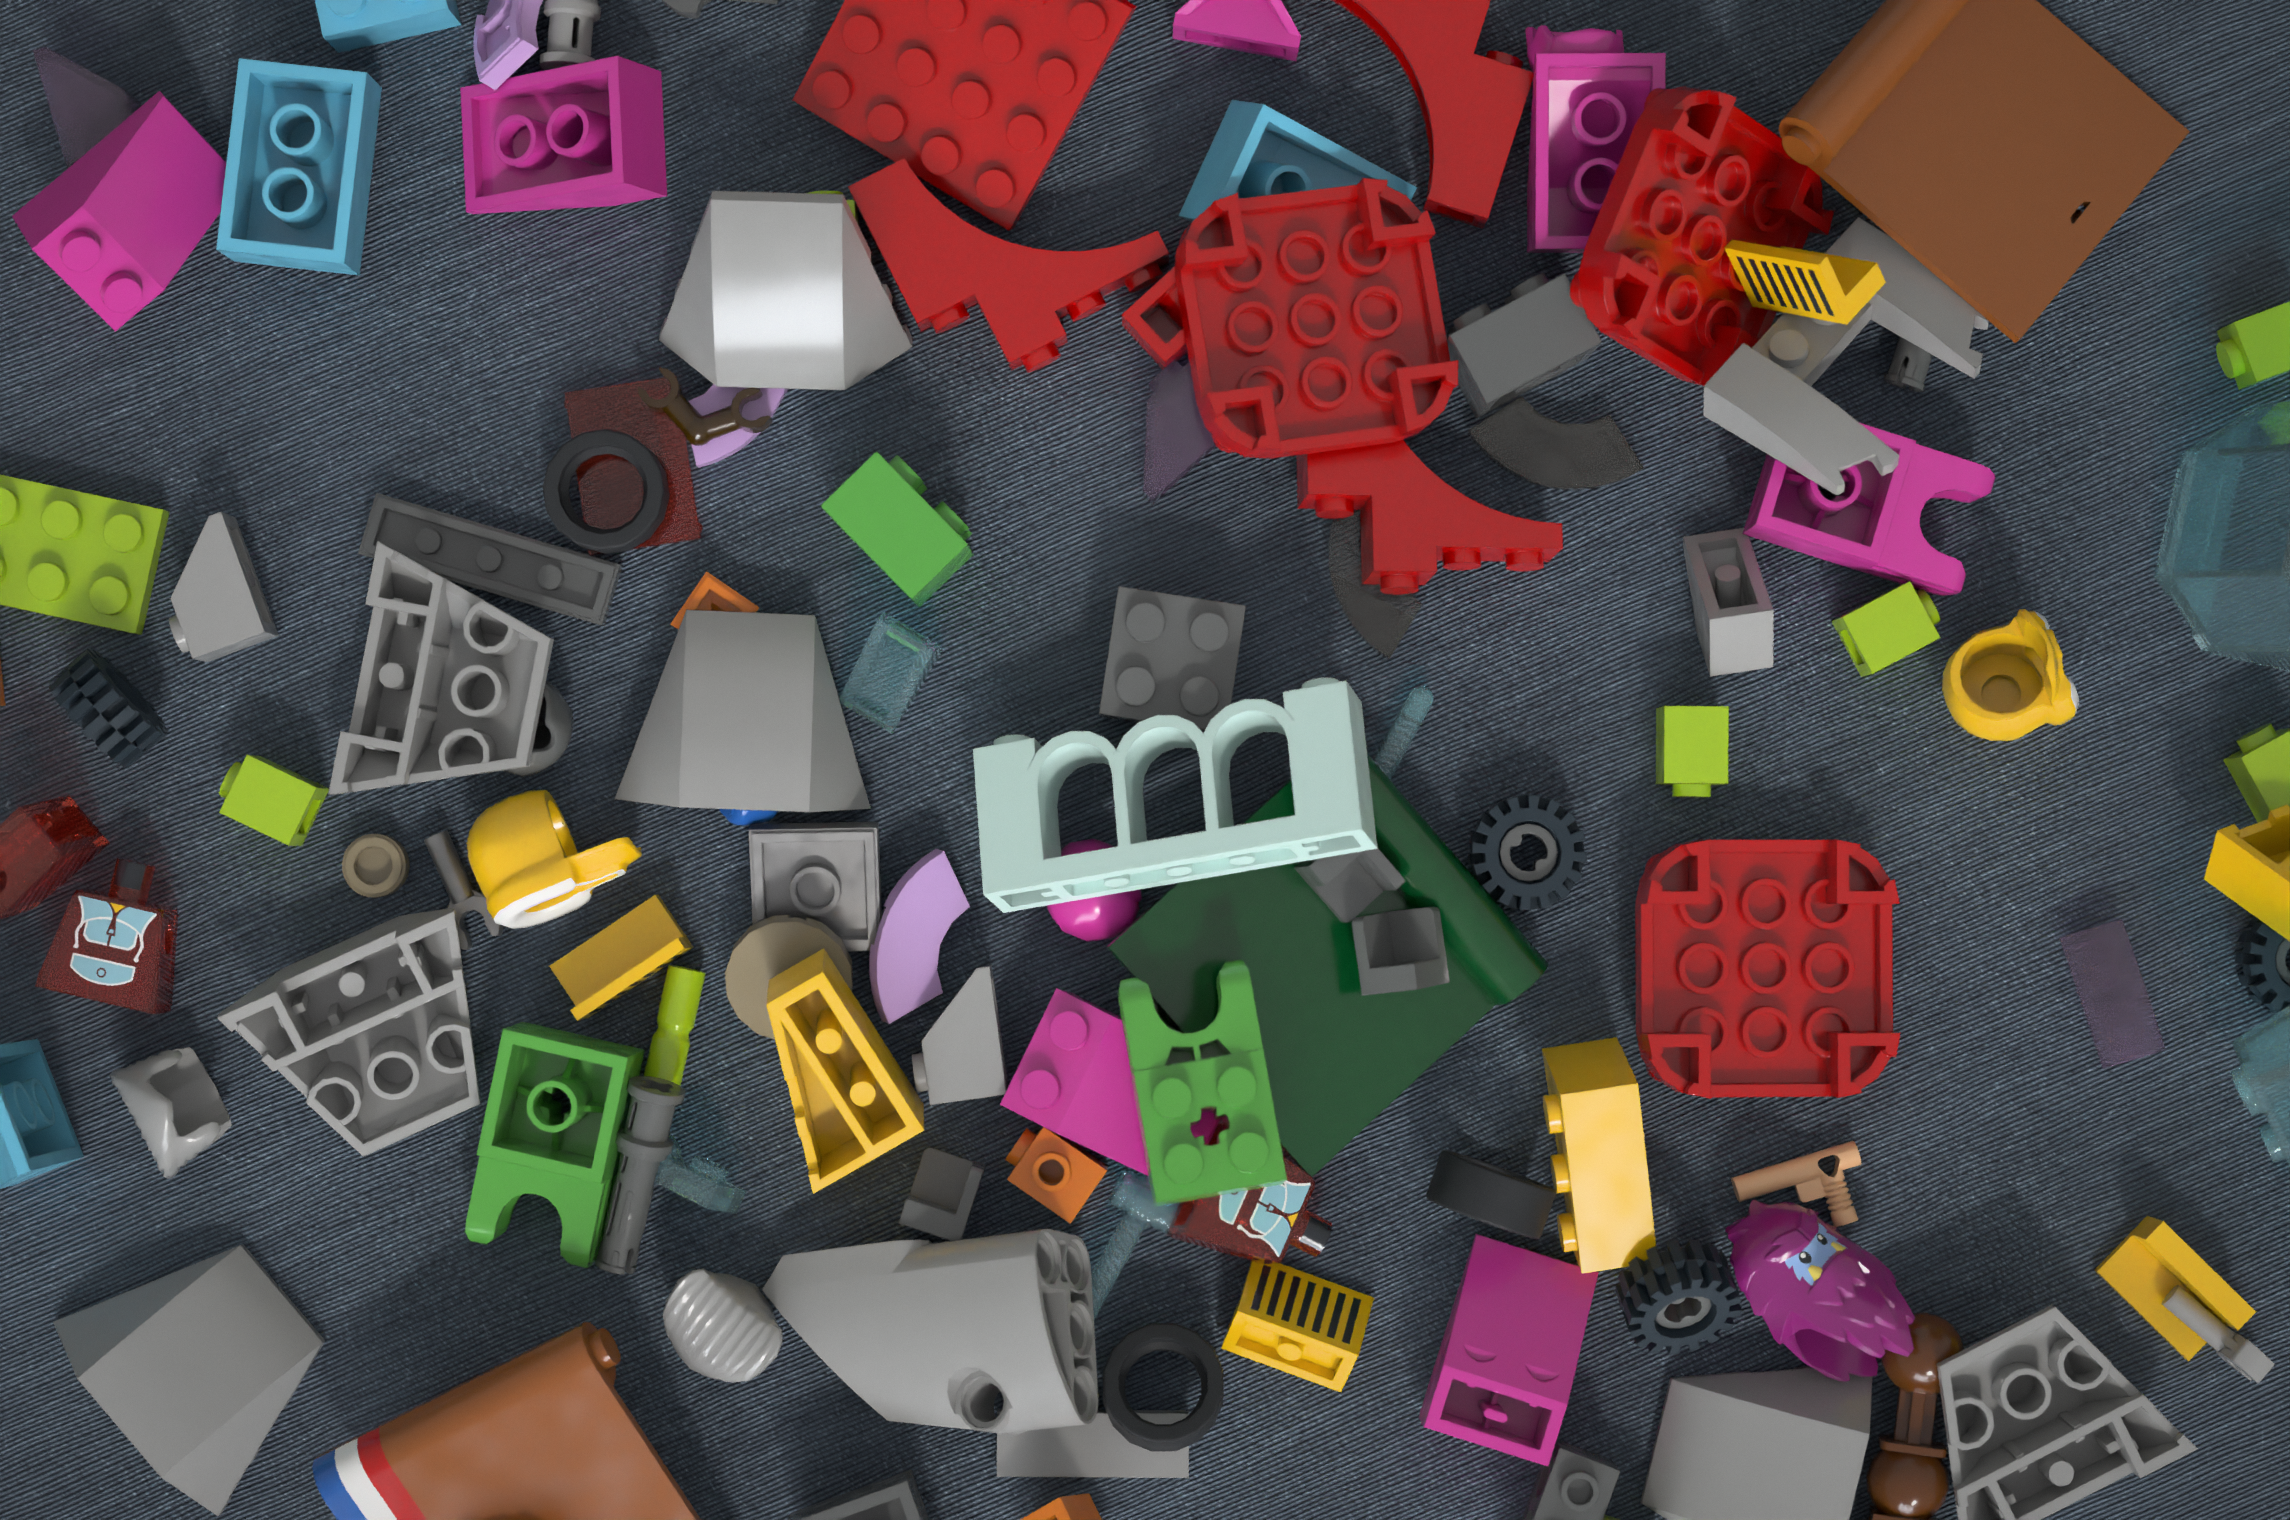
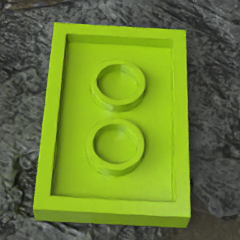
[0,475,169,635]

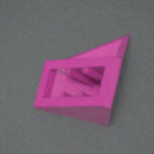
[1173,0,1301,61]

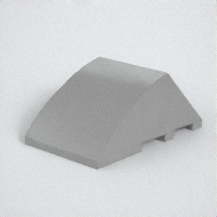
[659,191,913,390]
[328,541,554,795]
[615,609,871,812]
[217,908,481,1157]
[53,1244,325,1516]
[1937,1305,2198,1520]
[1640,1366,1872,1520]

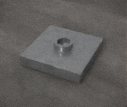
[749,822,882,951]

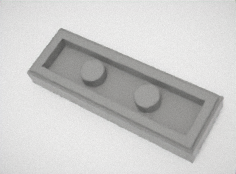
[997,1409,1189,1478]

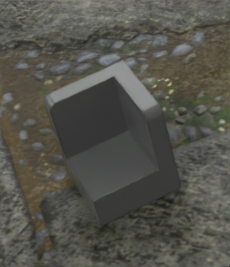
[1294,848,1405,923]
[1352,906,1450,996]
[899,1147,986,1241]

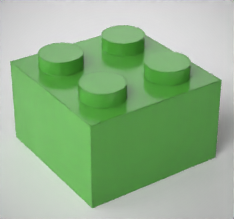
[821,451,973,608]

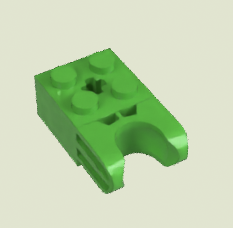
[1118,959,1287,1207]
[465,1022,645,1268]

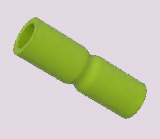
[644,965,706,1086]

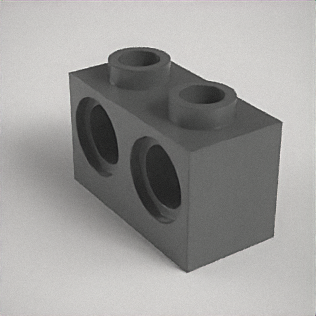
[1521,1439,1620,1520]

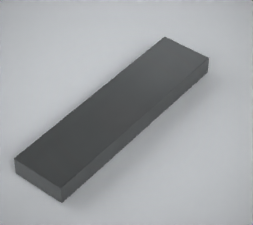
[358,493,623,627]

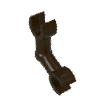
[638,367,773,446]

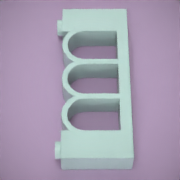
[973,678,1377,913]

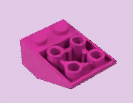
[1419,1234,1598,1466]

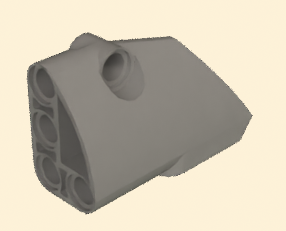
[762,1229,1098,1435]

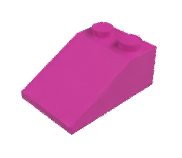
[1527,53,1666,253]
[460,56,667,214]
[12,91,227,332]
[1000,988,1221,1176]

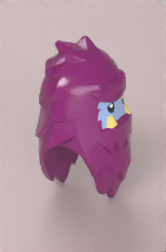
[1725,1200,1915,1382]

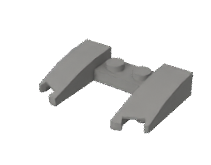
[1704,217,1989,495]

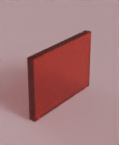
[564,376,703,556]

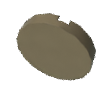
[725,915,853,1040]

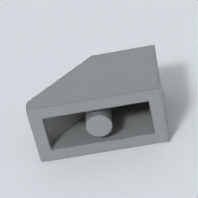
[169,512,279,662]
[1683,528,1774,677]
[912,965,1008,1105]

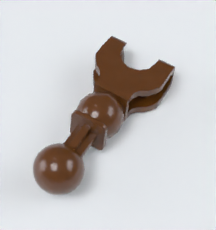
[1866,1312,1964,1520]

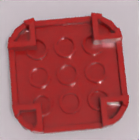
[1570,86,1834,386]
[1175,178,1458,459]
[1635,839,1901,1099]

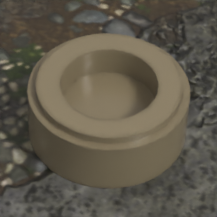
[342,834,410,897]

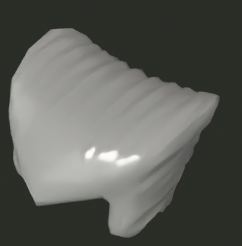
[109,1047,232,1179]
[663,1268,783,1383]

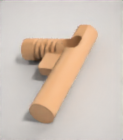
[1731,1141,1862,1227]

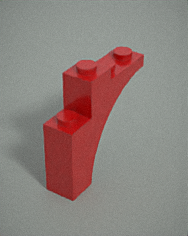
[1331,0,1534,229]
[848,158,1169,373]
[1296,439,1563,595]

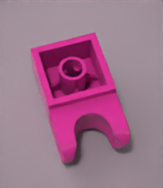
[1742,423,1996,596]

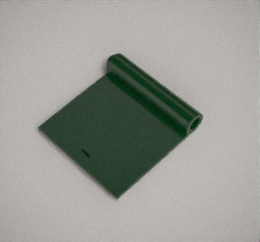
[1107,754,1549,1178]

